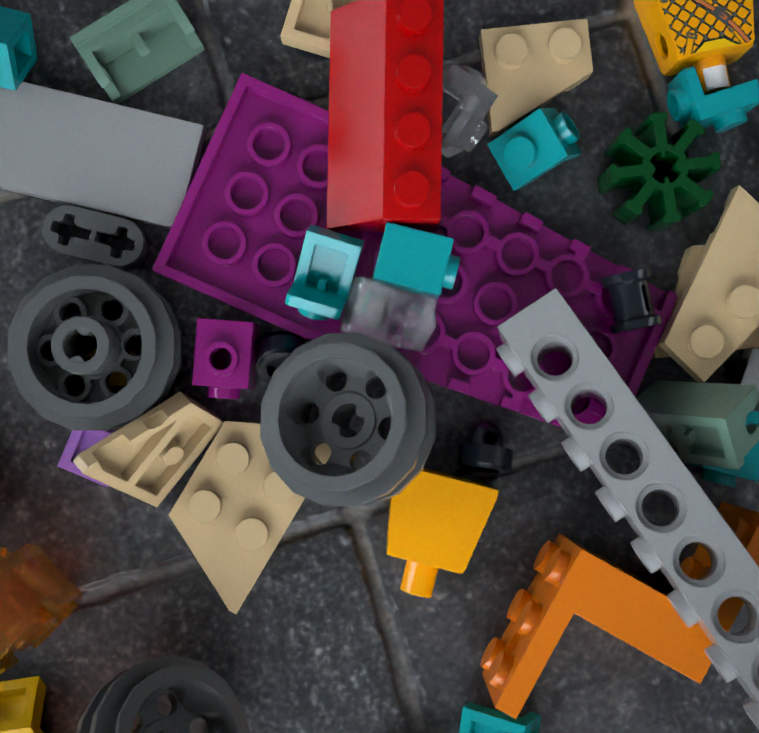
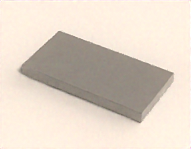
[0,82,207,229]

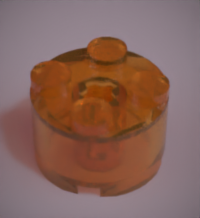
[0,543,83,674]

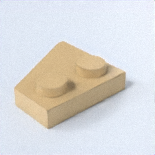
[479,19,593,137]
[73,392,224,507]

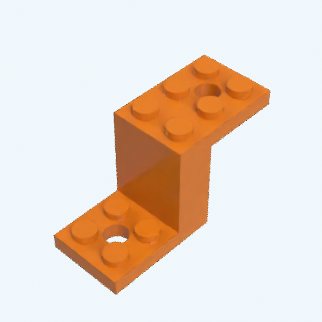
[480,502,759,719]

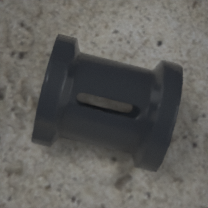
[601,268,662,334]

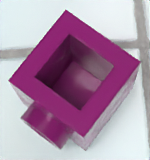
[192,318,260,400]

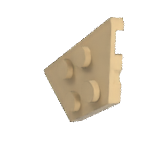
[169,421,331,614]

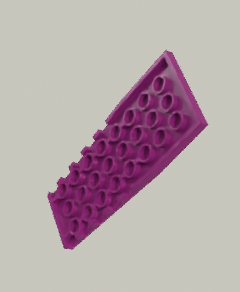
[152,73,678,428]

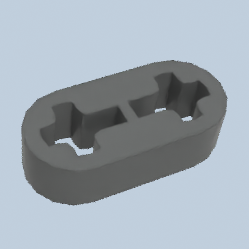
[42,205,150,270]

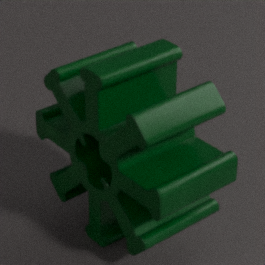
[597,112,721,232]

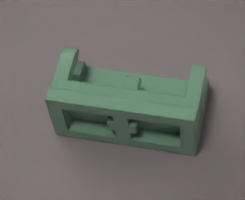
[69,0,205,104]
[636,380,759,470]

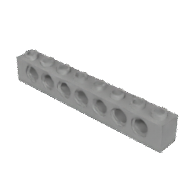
[496,288,759,730]

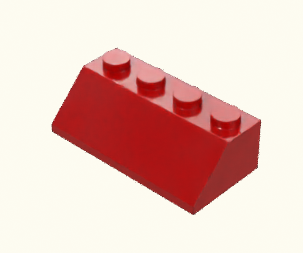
[327,0,444,233]

